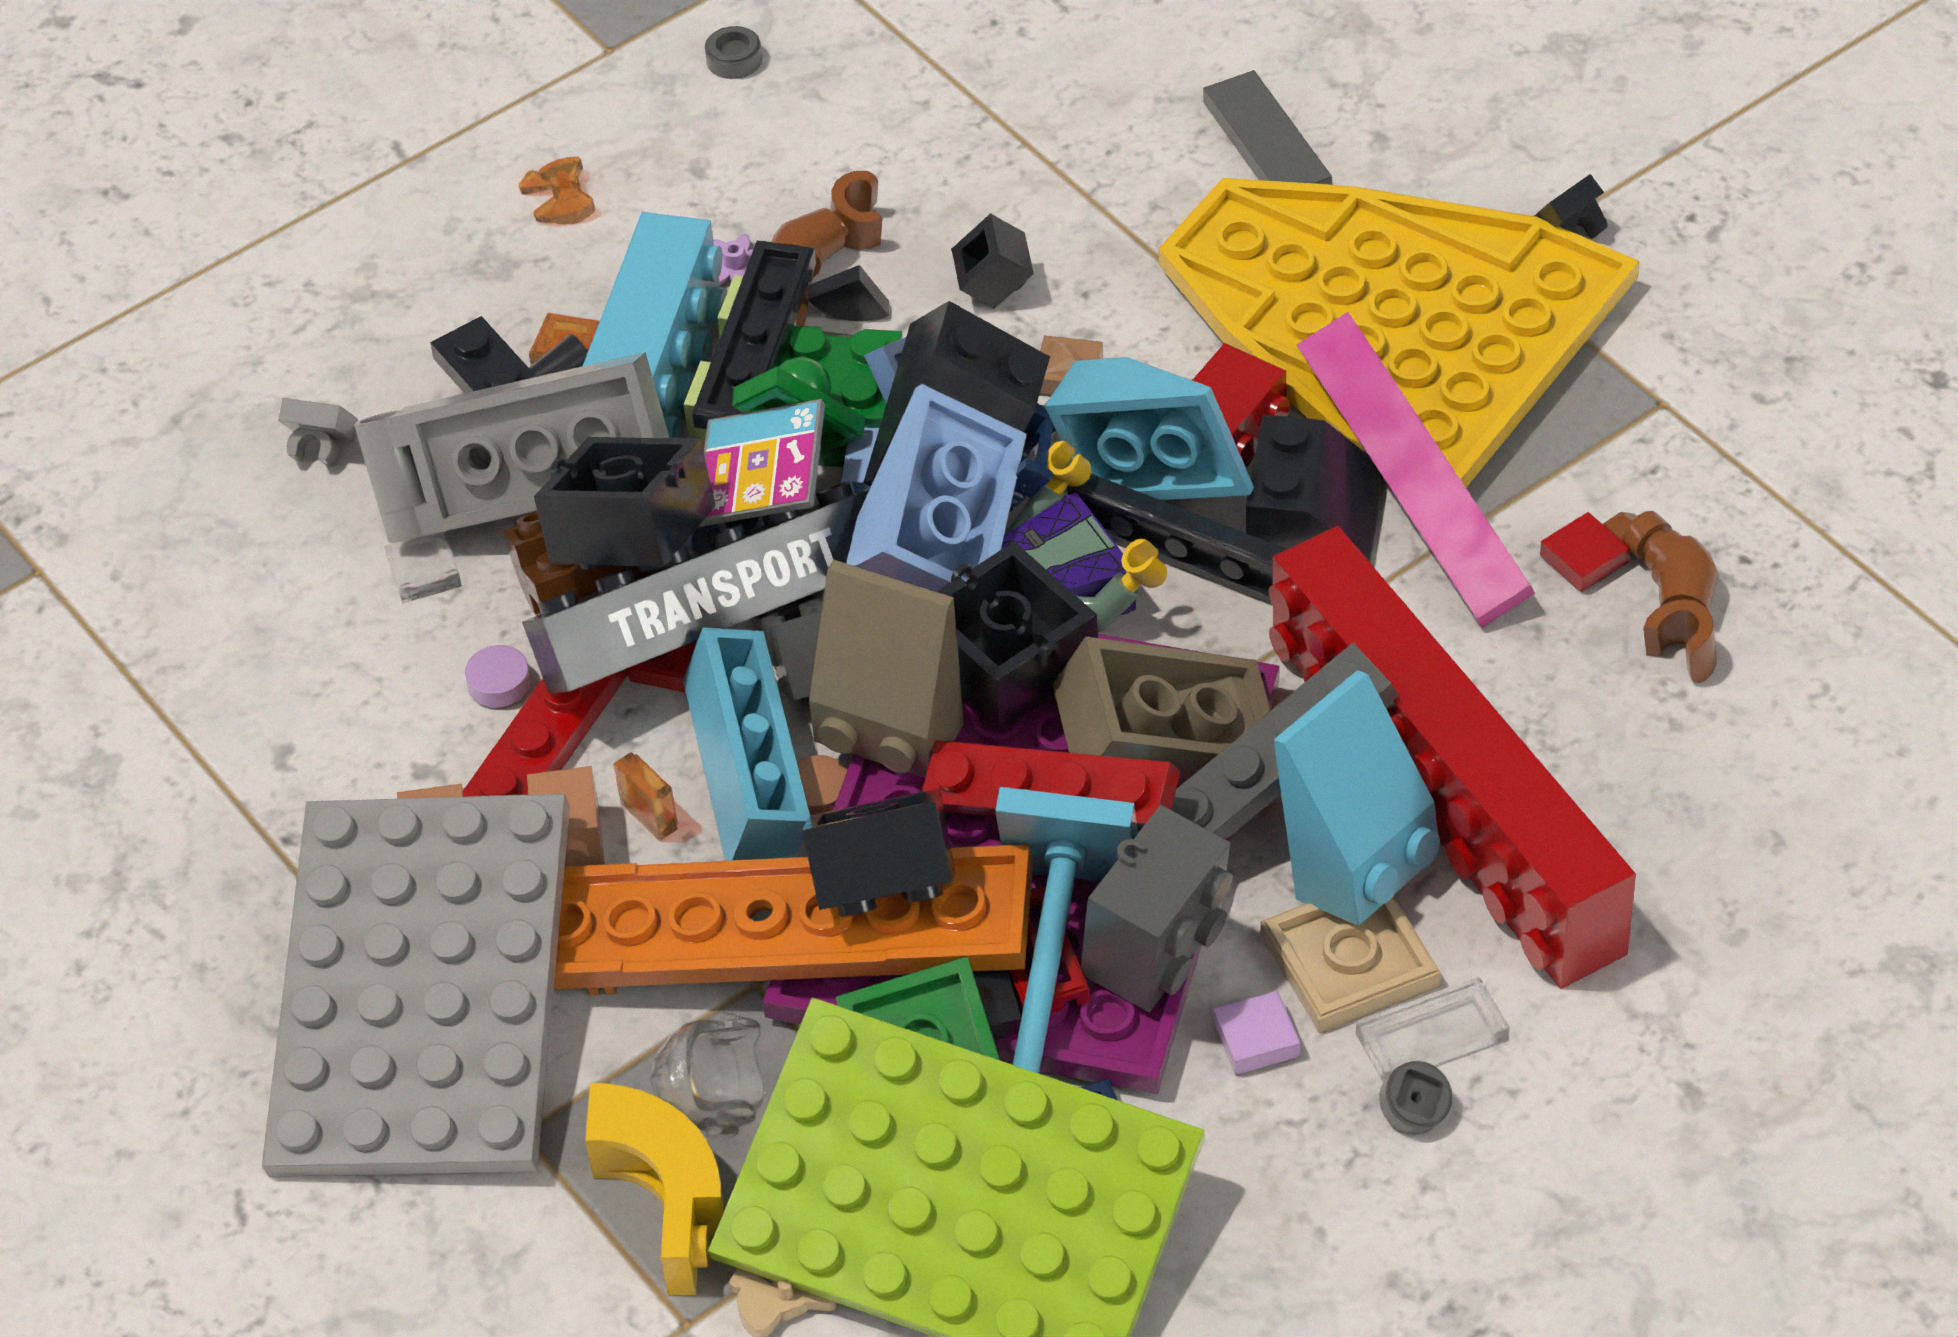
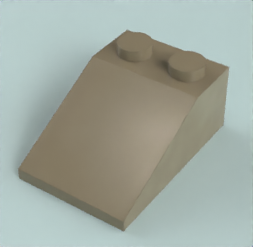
[809,560,964,778]
[1053,637,1271,788]

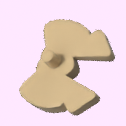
[729,1268,838,1337]

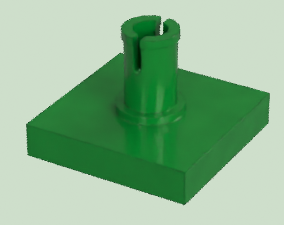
[836,956,999,1060]

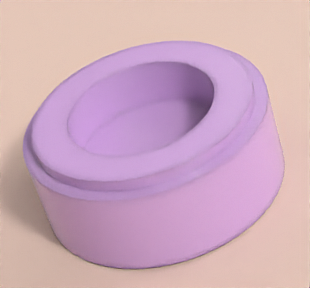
[465,645,531,708]

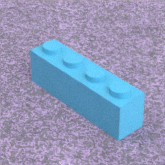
[683,627,810,861]

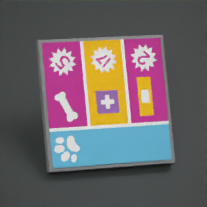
[698,399,825,527]

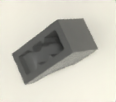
[751,595,823,705]

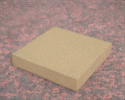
[1260,896,1441,1033]

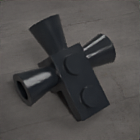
[430,316,588,393]

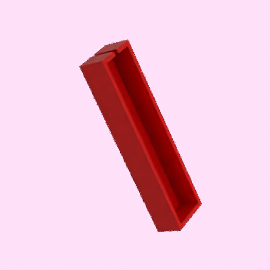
[1269,526,1636,989]

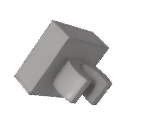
[278,398,358,466]

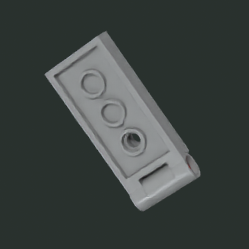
[354,352,669,543]

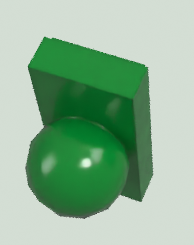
[732,356,865,457]

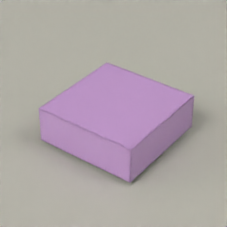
[1213,990,1300,1075]

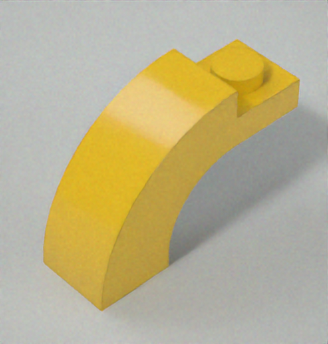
[585,1083,725,1296]

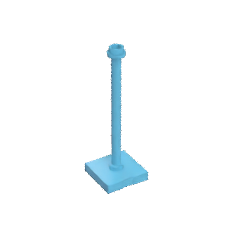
[995,787,1138,1074]

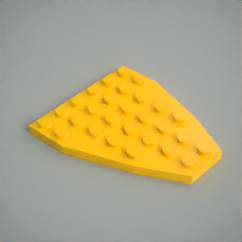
[1159,178,1640,488]

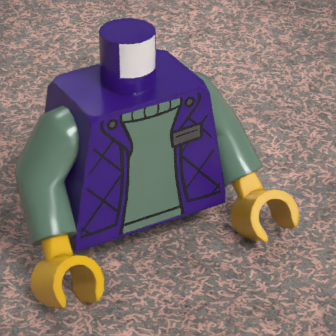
[1001,441,1167,632]

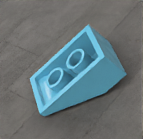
[1045,357,1254,500]
[1274,670,1440,925]

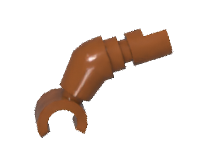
[771,171,883,326]
[1603,511,1719,683]

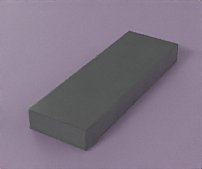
[1203,70,1332,185]

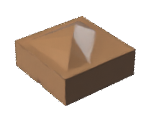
[1040,335,1103,395]

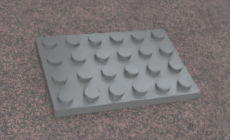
[262,794,570,1177]

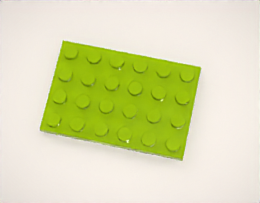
[708,997,1205,1337]

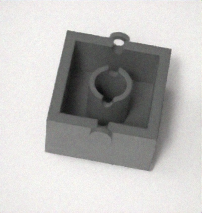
[1081,804,1233,1013]

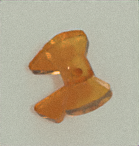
[518,156,595,225]

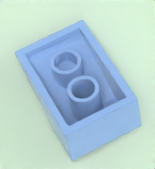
[846,384,1026,592]

